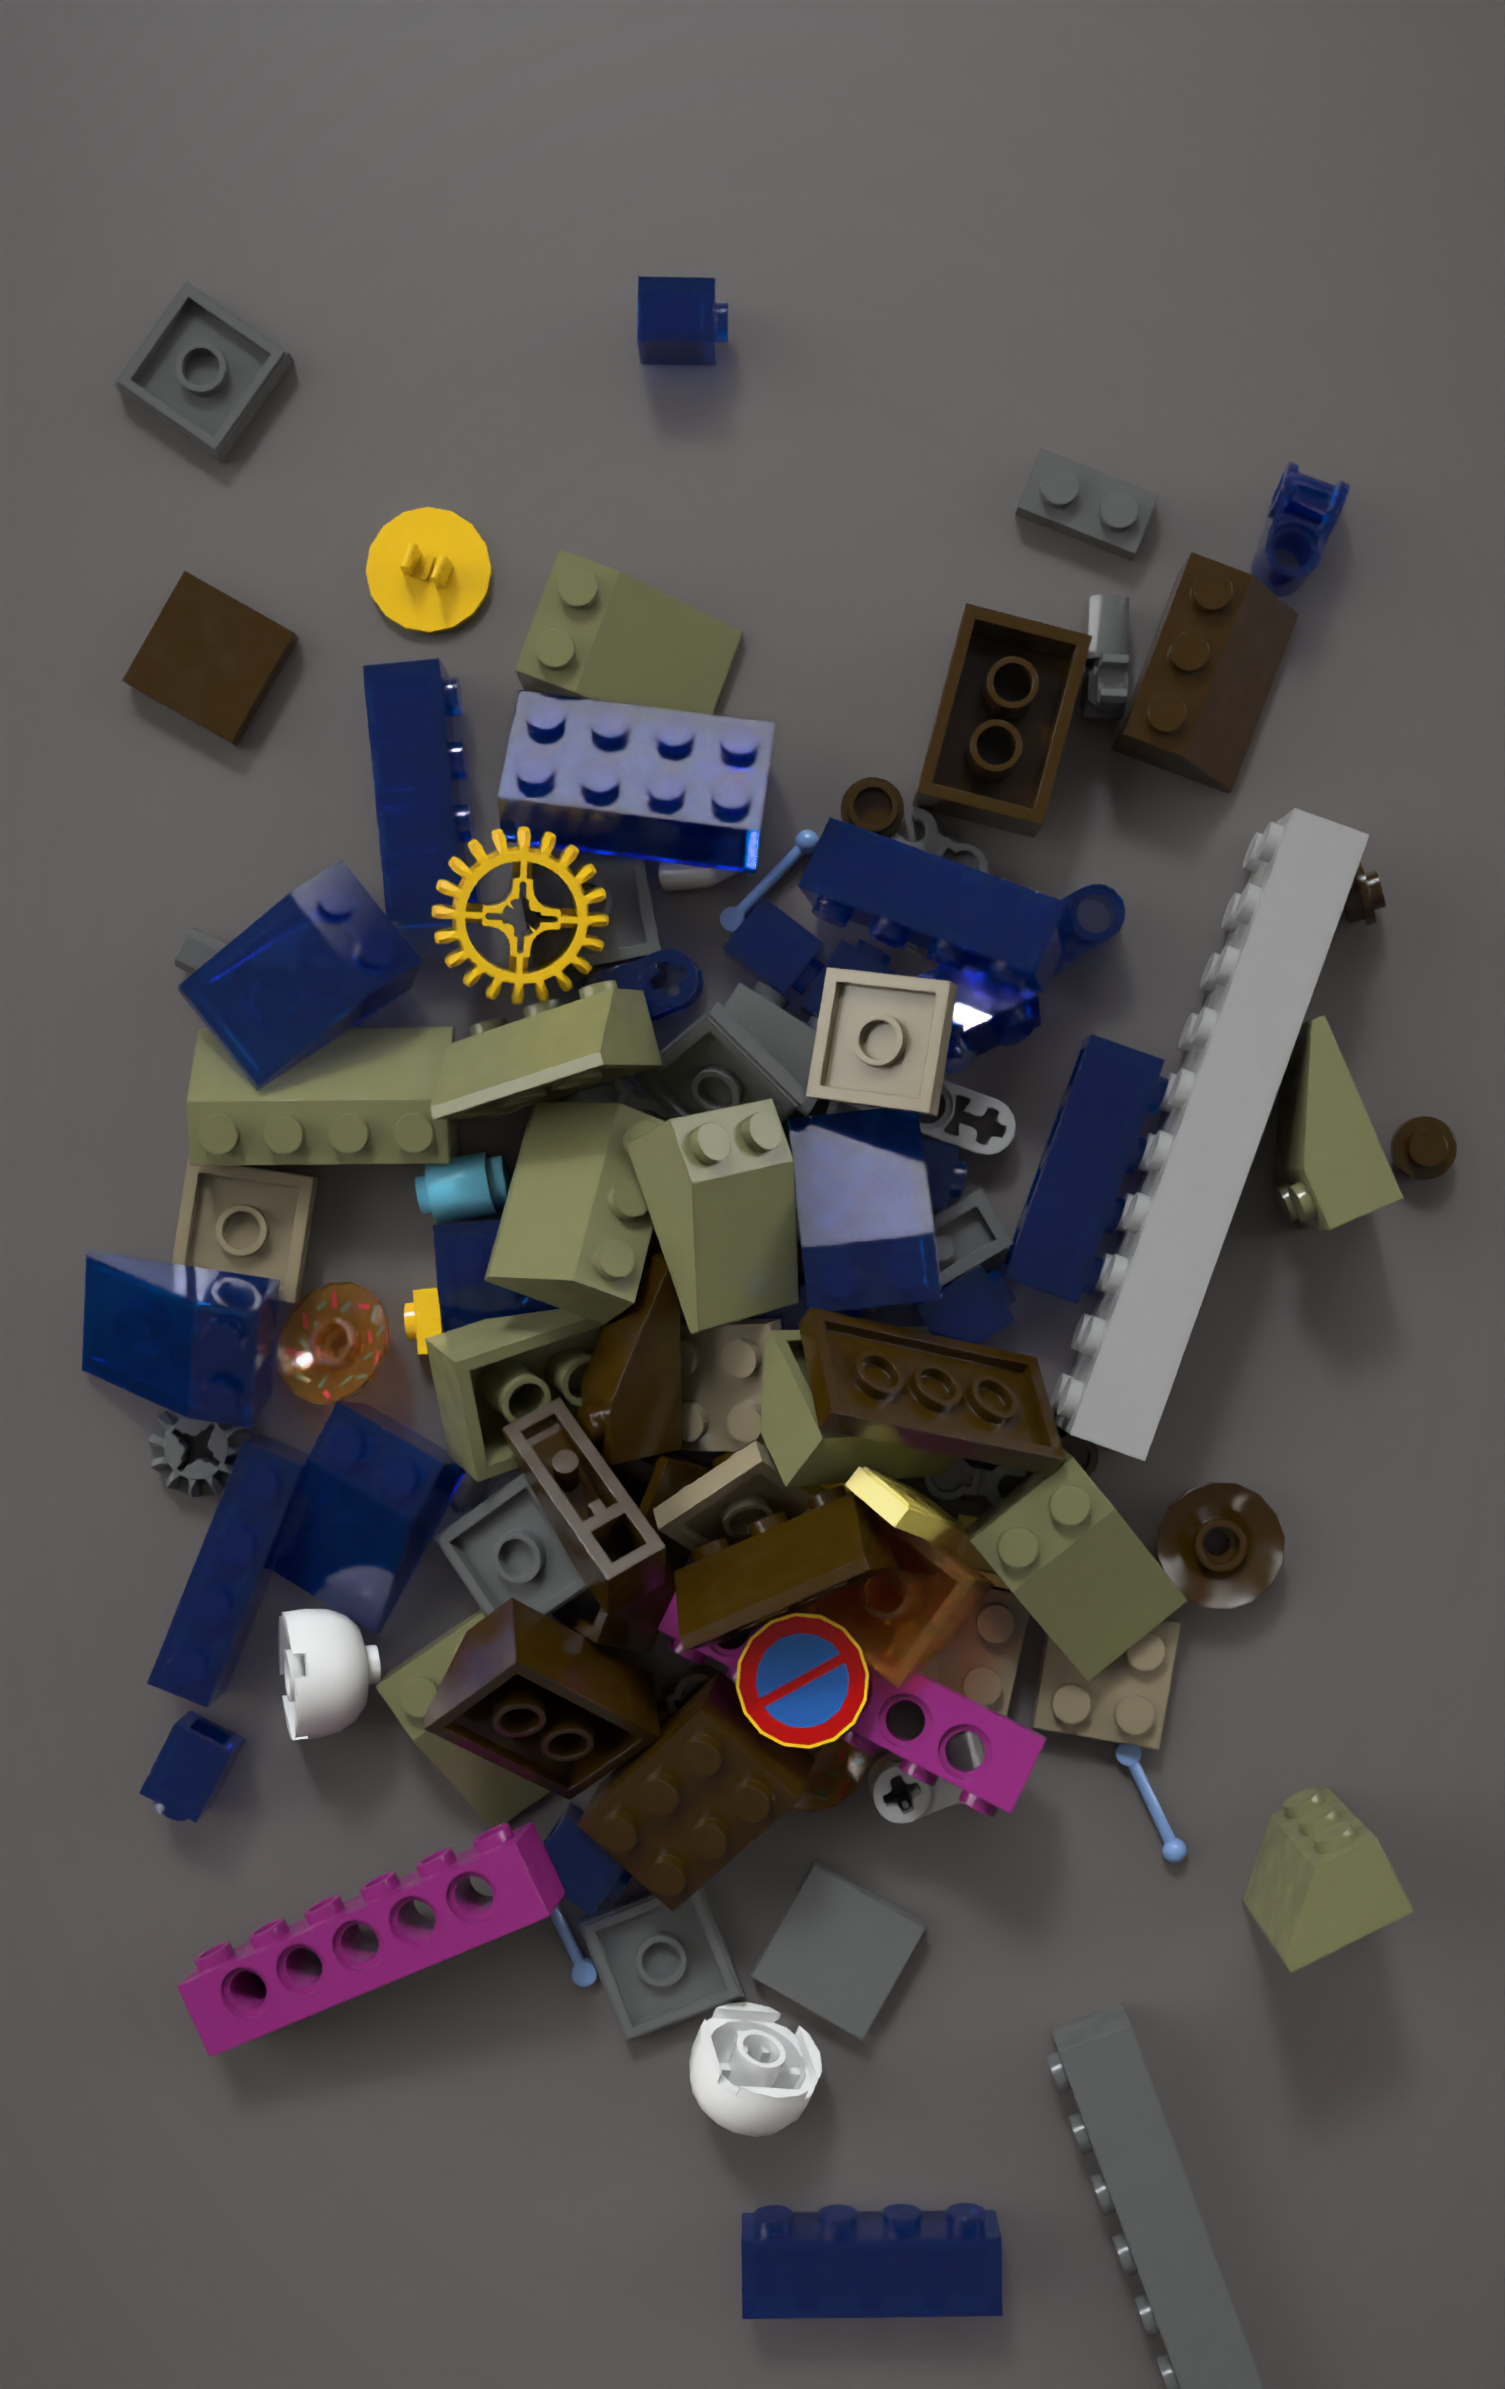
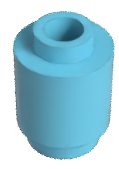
[415,1151,511,1225]

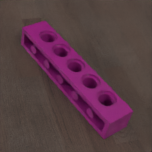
[657,1560,1047,1818]
[177,1822,566,2057]

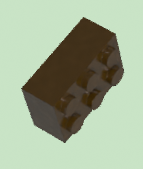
[912,603,1092,838]
[577,1671,816,1912]

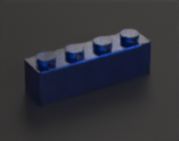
[363,658,481,930]
[798,817,1075,993]
[999,1034,1168,1304]
[147,1434,319,1708]
[741,2203,1003,2319]

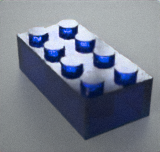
[497,690,775,874]

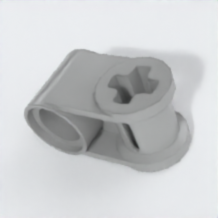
[867,1731,985,1824]

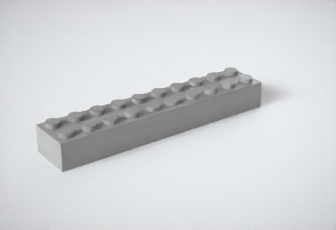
[1050,808,1370,1461]

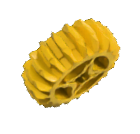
[431,826,609,1004]

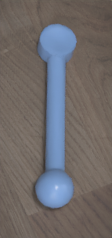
[720,829,820,933]
[1114,1742,1187,1863]
[550,1904,597,1987]

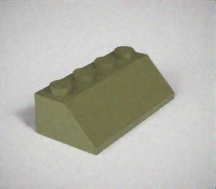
[186,1026,459,1166]

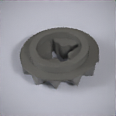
[147,1395,252,1498]

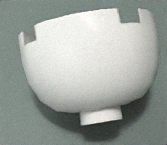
[278,1609,381,1740]
[689,2002,822,2137]

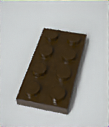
[798,1307,1066,1475]

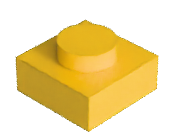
[404,1286,451,1355]

